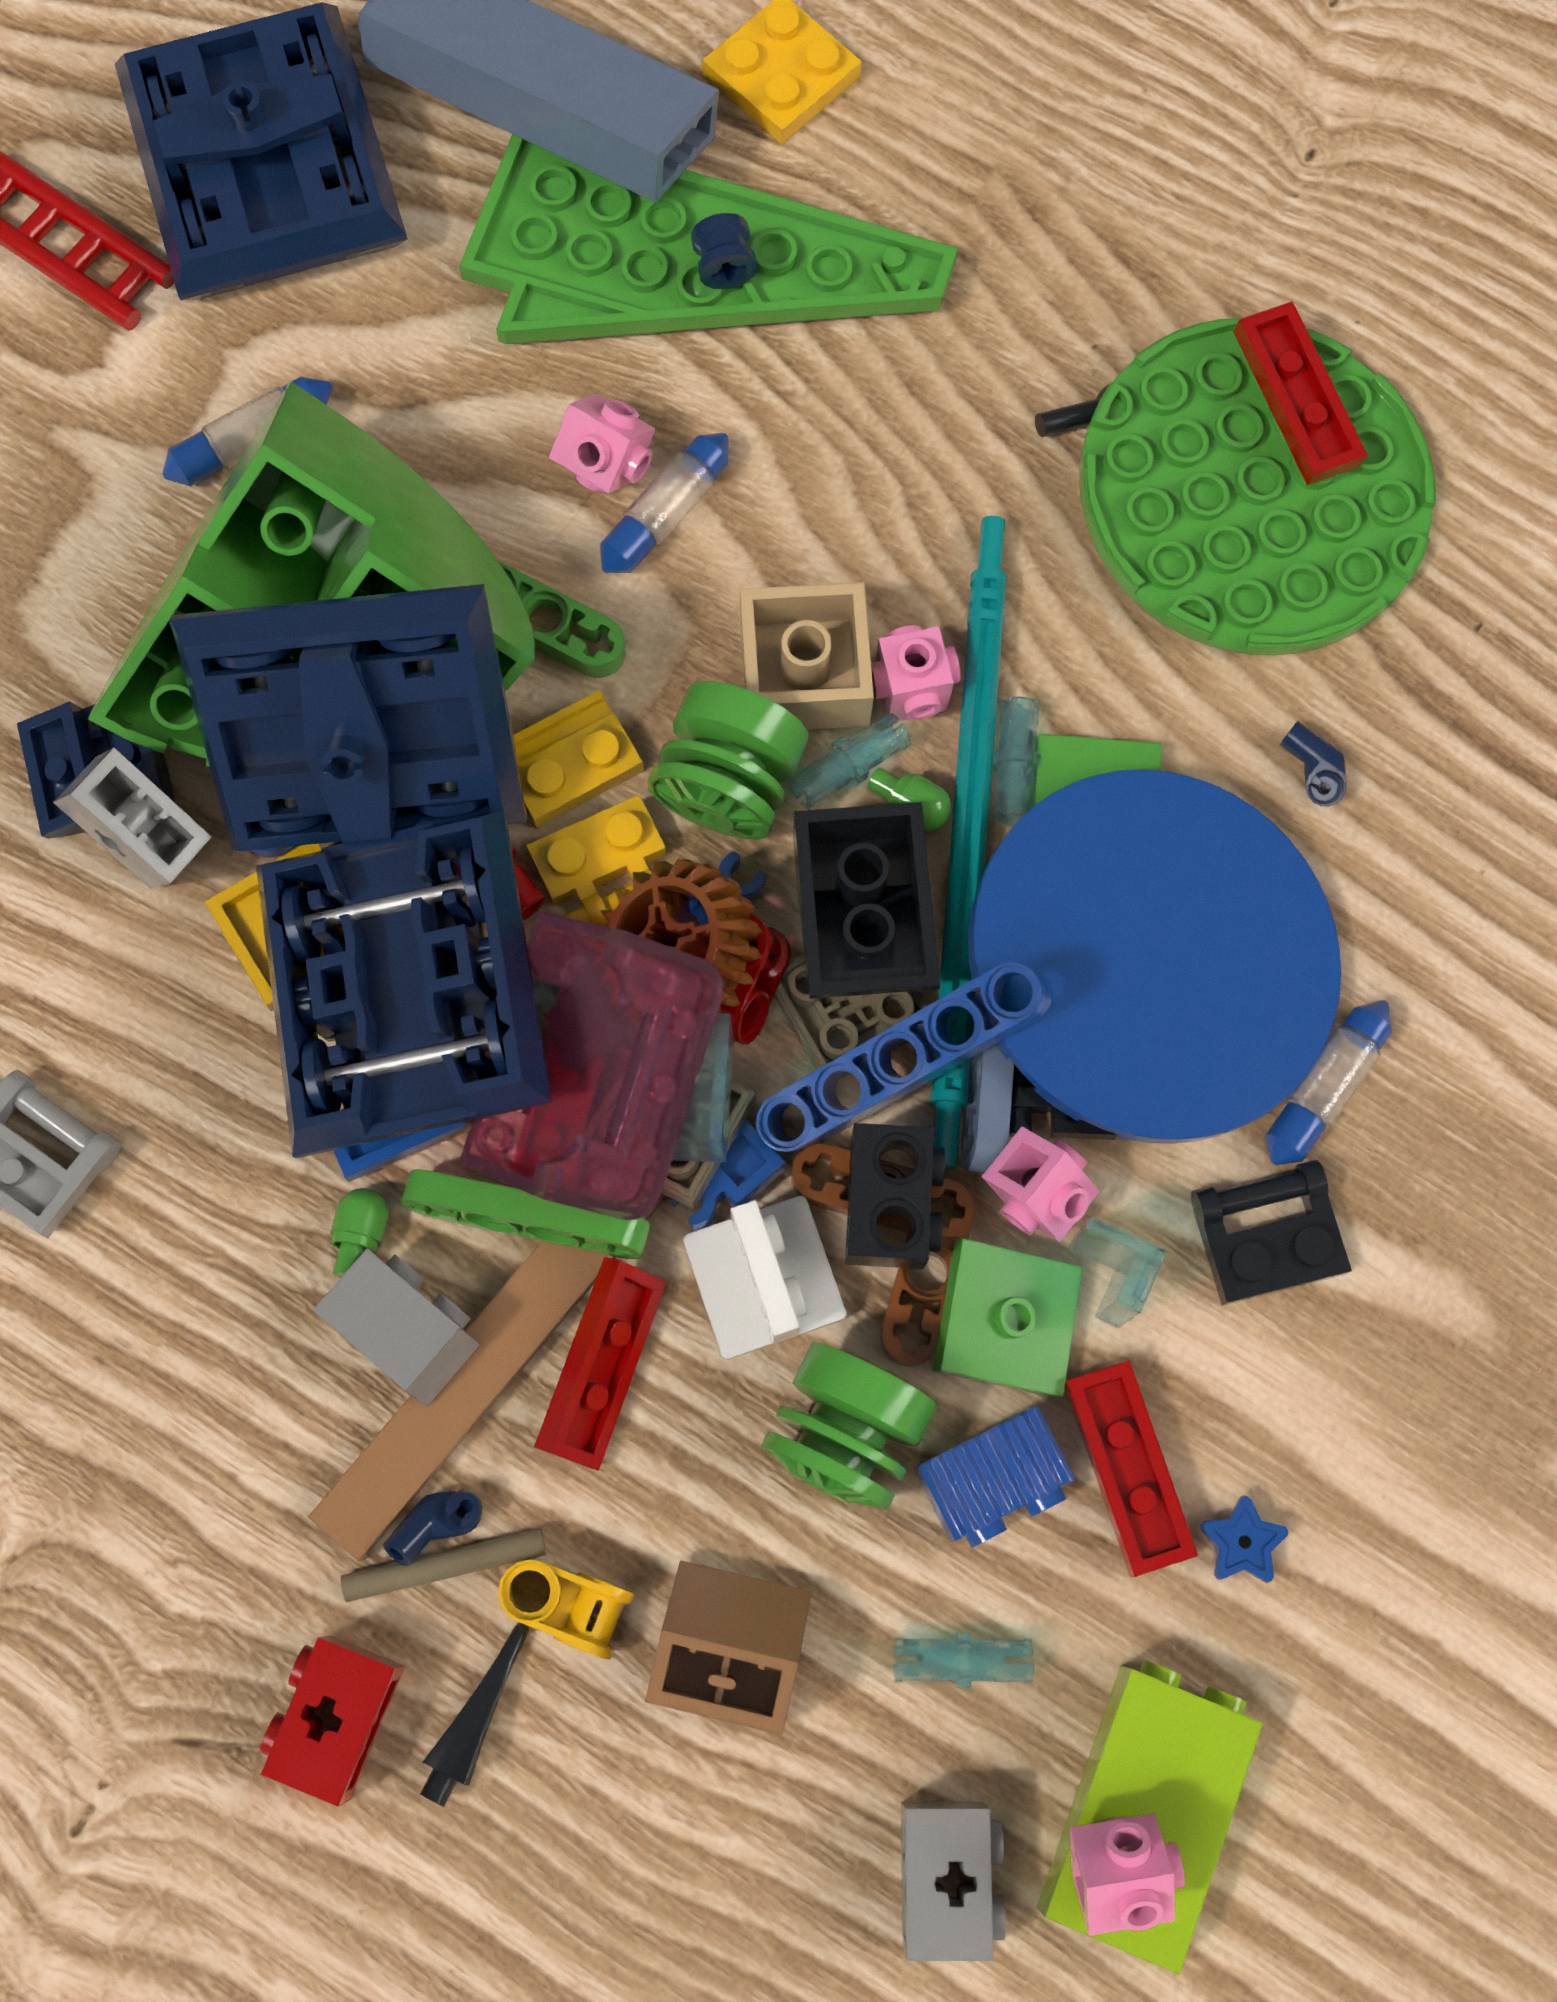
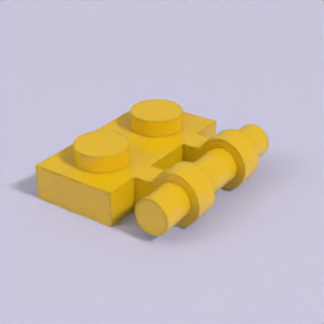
[526,794,667,939]

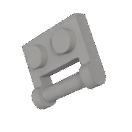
[0,1070,121,1238]

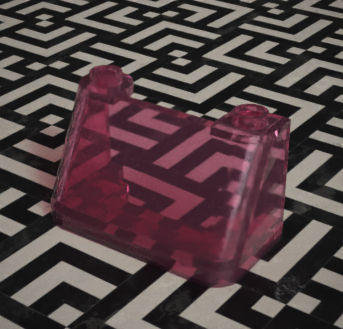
[459,911,724,1220]

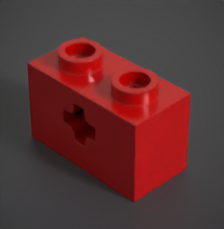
[260,1636,405,1807]

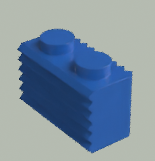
[914,1405,1076,1548]

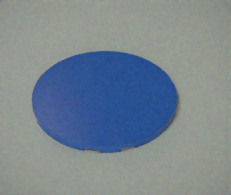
[968,769,1341,1144]

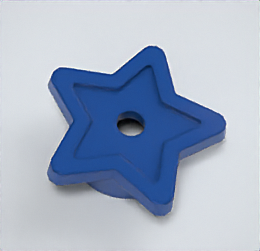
[1200,1495,1288,1583]

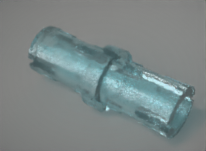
[992,697,1042,826]
[788,713,911,810]
[893,1632,1034,1688]

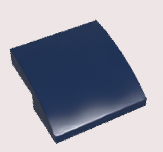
[17,701,175,839]

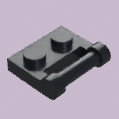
[1191,1160,1352,1306]

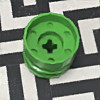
[647,681,809,840]
[760,1341,938,1512]

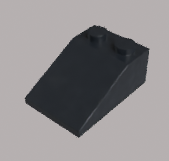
[793,802,940,999]

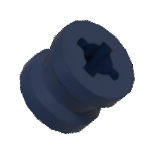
[691,213,757,289]

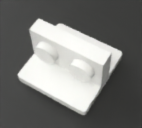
[683,1196,846,1360]

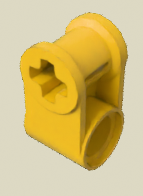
[498,1559,635,1660]

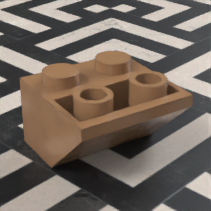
[645,1560,812,1735]

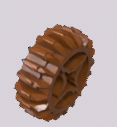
[592,859,763,1034]

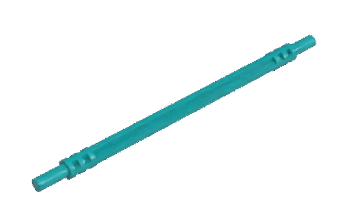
[929,516,1007,1170]

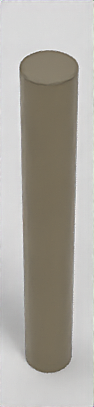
[341,1528,546,1603]

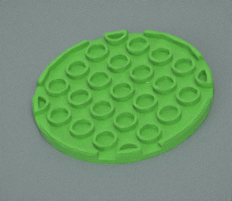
[1079,318,1436,656]

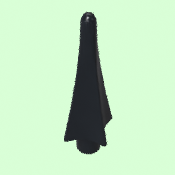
[420,1622,529,1807]

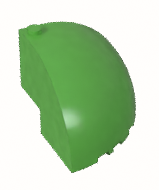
[88,381,535,767]

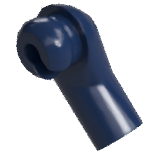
[1280,721,1347,807]
[383,1490,483,1566]

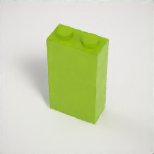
[1036,1659,1263,1975]

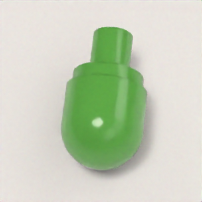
[867,767,952,832]
[330,1188,389,1278]

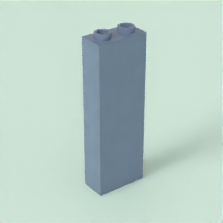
[358,0,719,203]

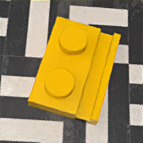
[513,690,644,828]

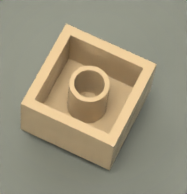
[740,582,874,730]

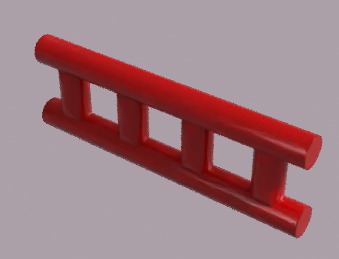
[0,151,174,331]

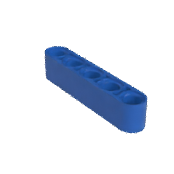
[756,962,1052,1152]

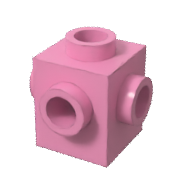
[549,394,655,493]
[871,625,961,723]
[982,1127,1100,1242]
[1070,1813,1185,1936]

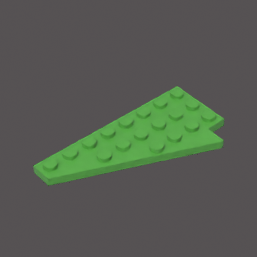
[459,134,958,344]

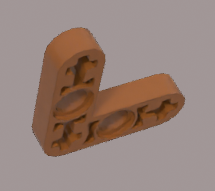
[791,1143,975,1367]

